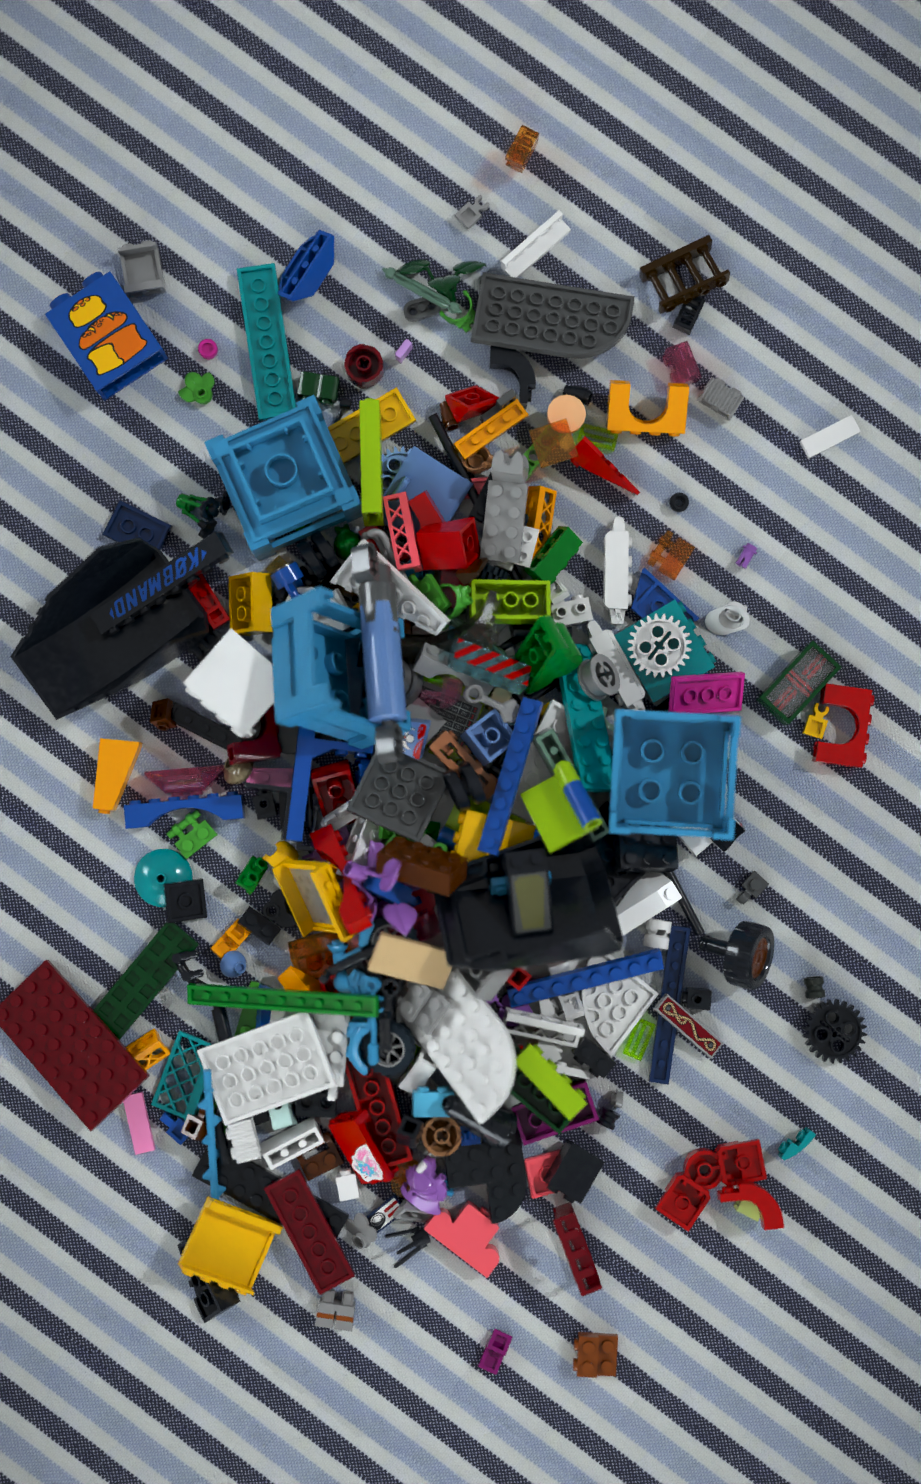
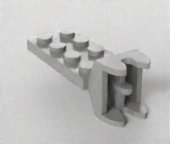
[480,450,529,563]

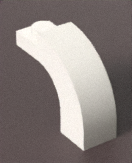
[547,961,586,1021]

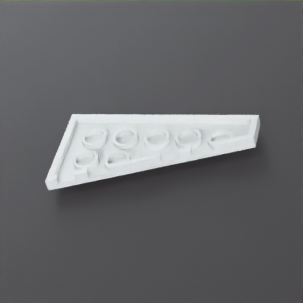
[330,539,451,636]

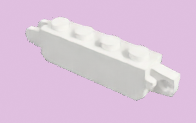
[603,516,632,625]
[586,620,646,711]

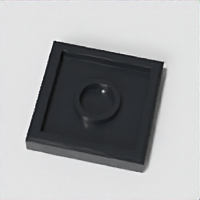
[163,878,207,923]

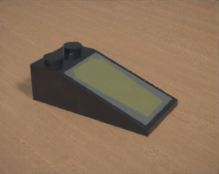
[502,848,554,937]

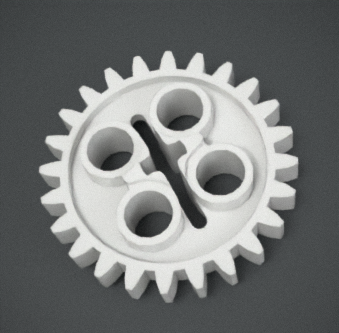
[628,614,692,677]

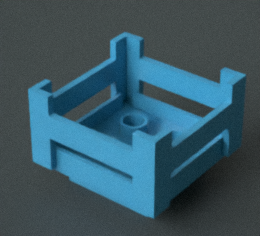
[204,395,363,561]
[271,586,412,749]
[608,709,741,840]

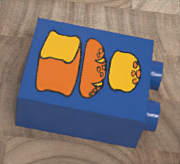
[45,271,169,401]

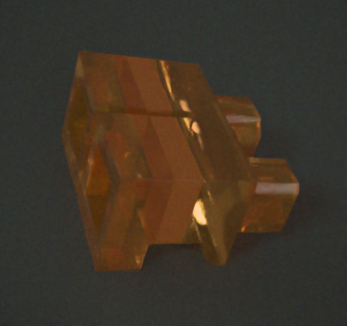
[505,125,539,173]

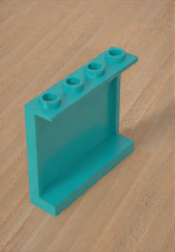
[614,600,717,703]

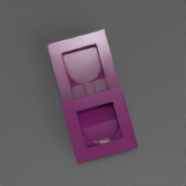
[477,1329,513,1375]

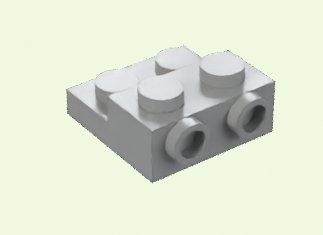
[395,981,452,1035]

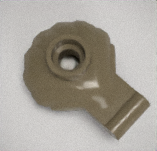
[224,740,254,784]

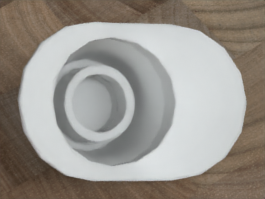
[705,601,750,635]

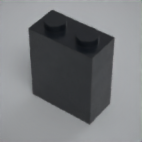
[543,1139,605,1204]

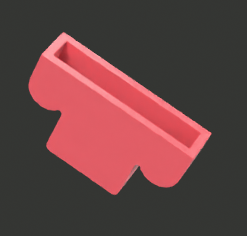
[424,1200,499,1278]

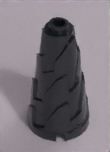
[441,1095,517,1148]

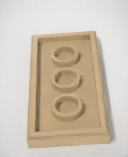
[367,932,452,989]

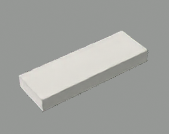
[800,415,861,459]

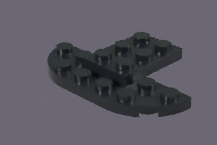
[444,1127,527,1224]

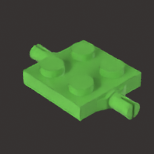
[408,573,452,631]

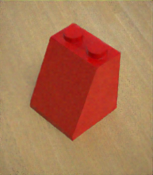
[416,517,481,570]

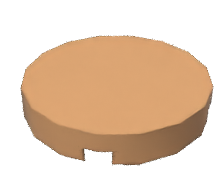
[547,395,586,434]

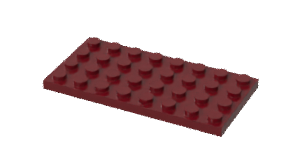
[0,960,150,1132]

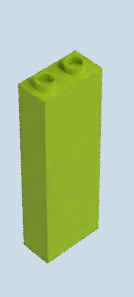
[359,398,384,526]

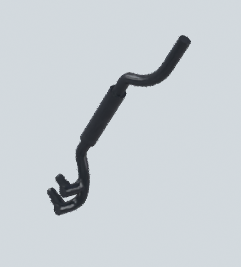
[172,950,232,1164]

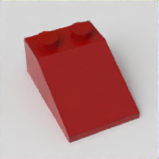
[310,759,357,825]

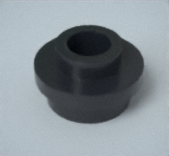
[669,493,689,512]

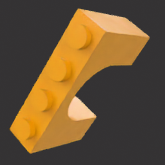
[606,380,689,437]

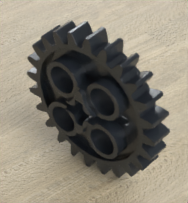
[802,999,867,1064]

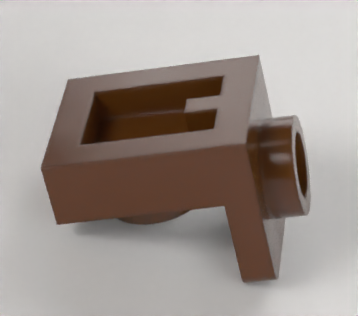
[149,698,177,731]

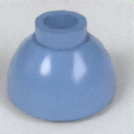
[220,950,247,978]

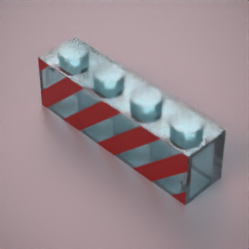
[447,638,531,695]

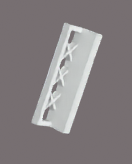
[501,210,571,278]
[502,1007,585,1048]

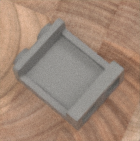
[117,240,166,299]

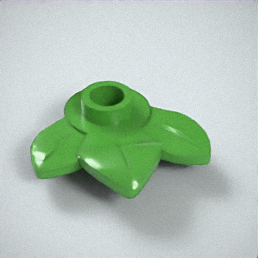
[178,372,215,405]

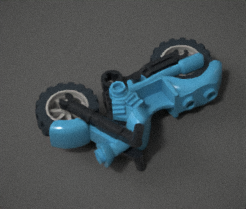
[319,915,418,1076]

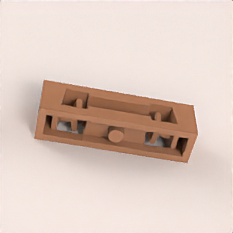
[427,730,498,800]

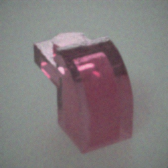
[421,677,463,710]

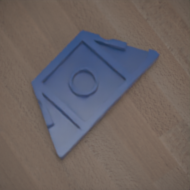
[631,567,699,622]

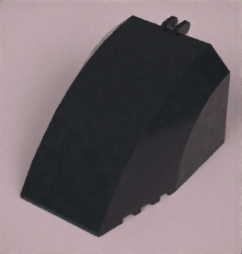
[10,538,209,720]

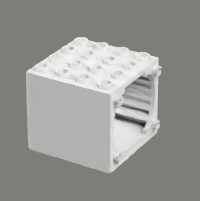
[183,629,274,740]

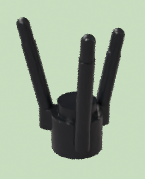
[385,1226,431,1268]

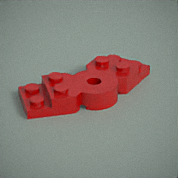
[655,1139,767,1232]

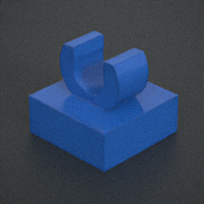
[459,1125,481,1146]

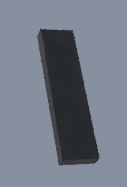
[170,702,244,750]

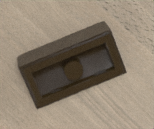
[455,558,488,585]

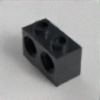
[295,1088,337,1118]

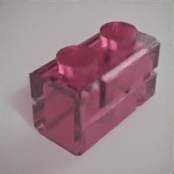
[663,341,701,385]

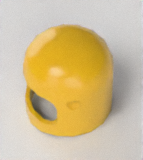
[262,841,299,868]

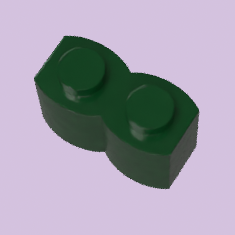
[297,372,340,406]

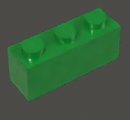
[524,526,583,585]

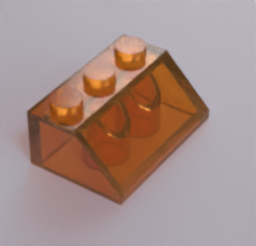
[288,932,352,979]

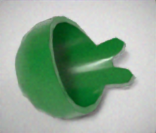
[333,524,361,561]

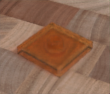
[529,418,578,469]

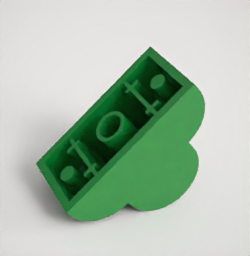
[514,615,583,694]

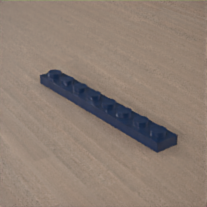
[648,925,691,1085]

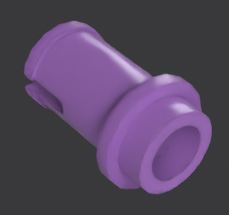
[735,543,757,569]

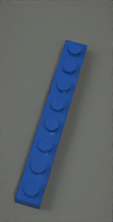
[477,697,543,856]
[506,948,664,1008]

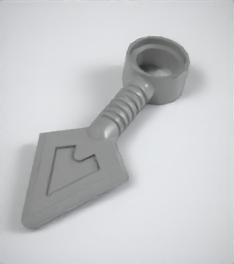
[463,685,520,723]

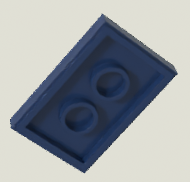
[102,500,173,550]

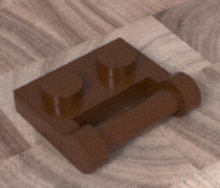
[296,1131,344,1181]

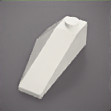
[616,872,682,935]

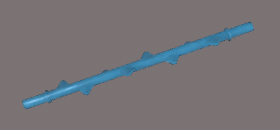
[198,1069,226,1200]

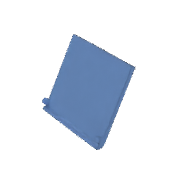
[383,446,473,539]

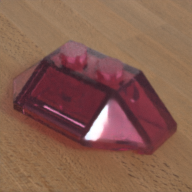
[144,765,224,797]

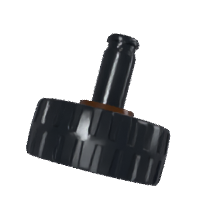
[699,921,774,990]

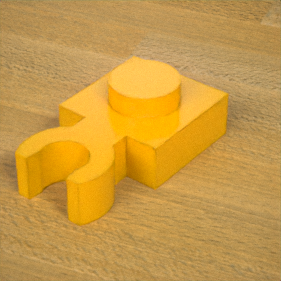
[802,703,829,740]

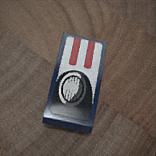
[366,1195,401,1233]

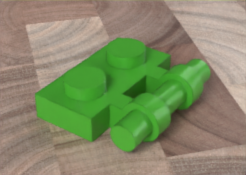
[166,809,218,859]

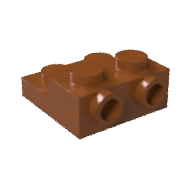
[573,1332,618,1378]

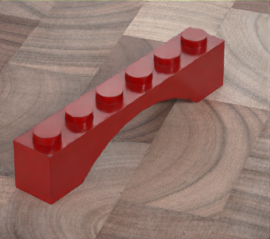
[310,824,373,936]

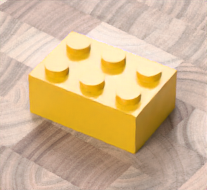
[228,572,273,636]

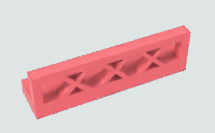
[383,491,423,573]

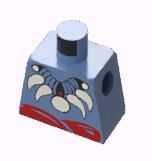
[402,718,431,760]

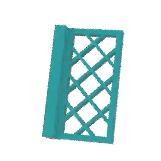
[151,1030,213,1121]

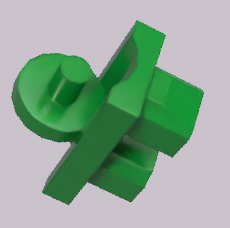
[235,856,268,895]

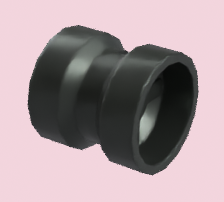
[804,976,826,999]

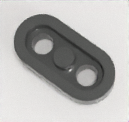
[404,297,441,322]

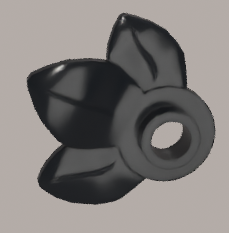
[263,889,296,927]

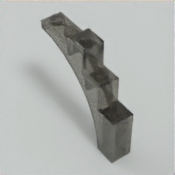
[400,590,500,664]

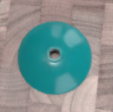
[134,849,193,907]

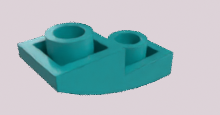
[777,1127,816,1160]

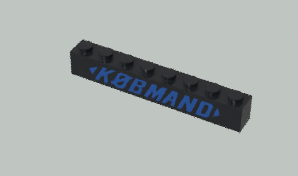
[90,532,234,636]

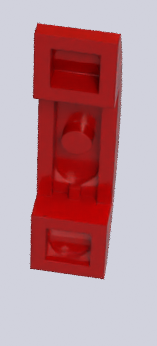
[190,574,230,630]

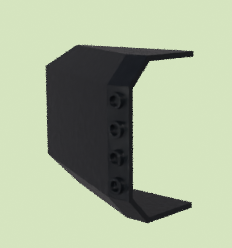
[434,834,624,971]

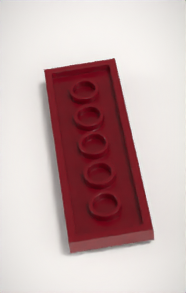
[264,1168,355,1295]

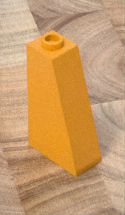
[93,738,143,814]

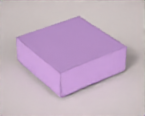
[395,339,413,363]

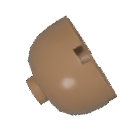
[421,1117,461,1157]

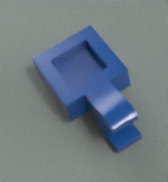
[160,1111,188,1145]

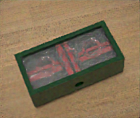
[756,641,842,726]

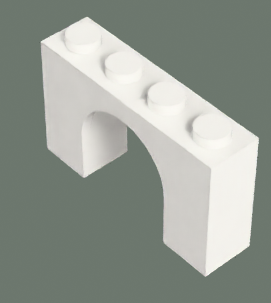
[398,1047,458,1096]

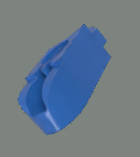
[361,875,418,907]

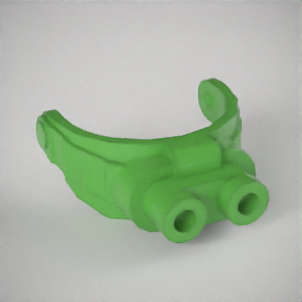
[439,290,476,333]
[440,583,473,620]

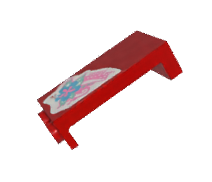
[328,1109,399,1184]

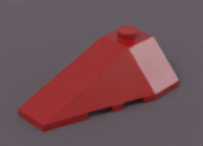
[569,436,640,495]

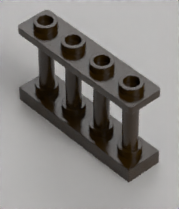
[639,235,730,314]

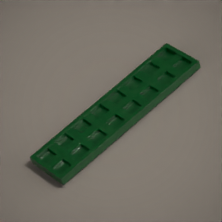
[93,922,200,1040]

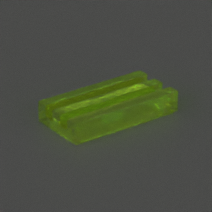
[577,423,618,452]
[622,1018,656,1061]

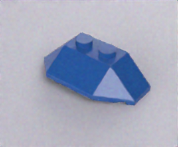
[278,230,334,301]

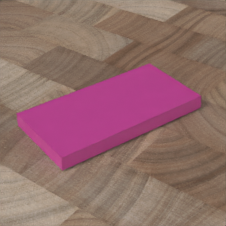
[668,672,745,714]

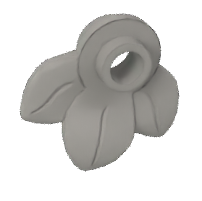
[345,1213,377,1249]

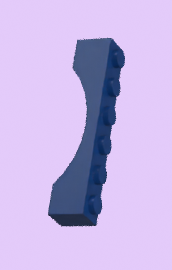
[124,791,245,829]

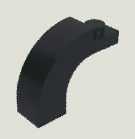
[490,346,536,408]

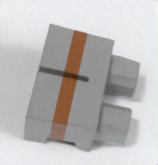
[315,1288,356,1332]

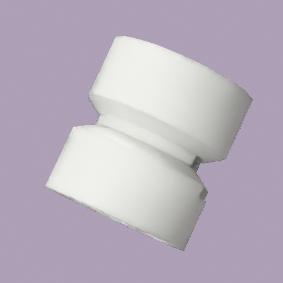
[643,918,672,949]

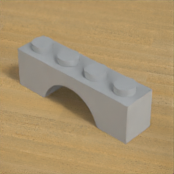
[412,642,496,699]

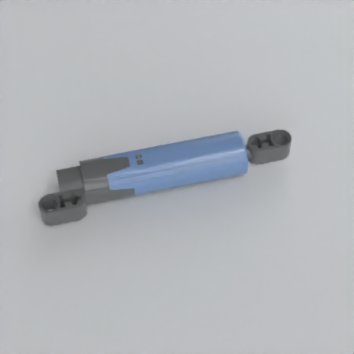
[351,542,407,764]

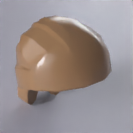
[462,447,494,475]

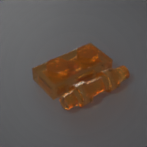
[647,530,695,581]

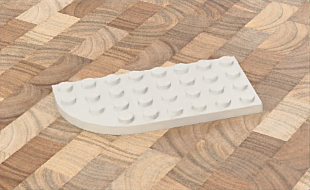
[395,946,516,1124]

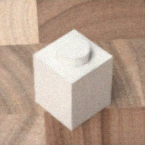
[336,1168,361,1201]

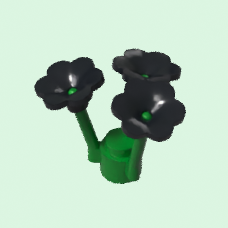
[176,491,230,539]

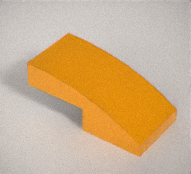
[210,918,251,959]

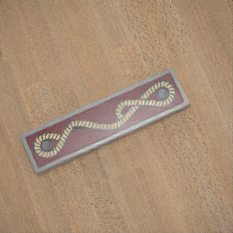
[653,993,723,1059]

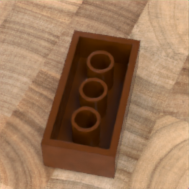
[376,836,468,897]

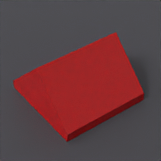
[445,385,499,423]

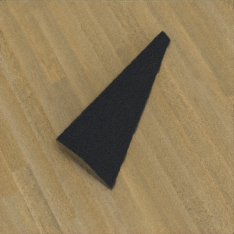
[345,637,366,717]

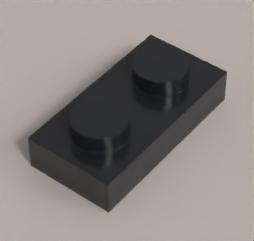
[237,906,281,946]

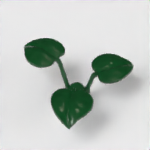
[397,260,486,302]

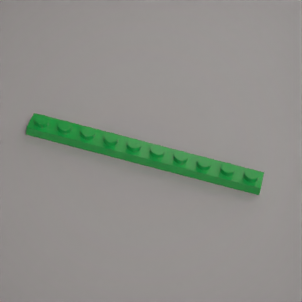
[187,983,379,1018]

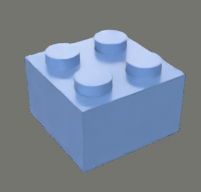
[460,708,513,767]

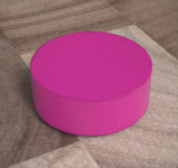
[198,339,218,360]

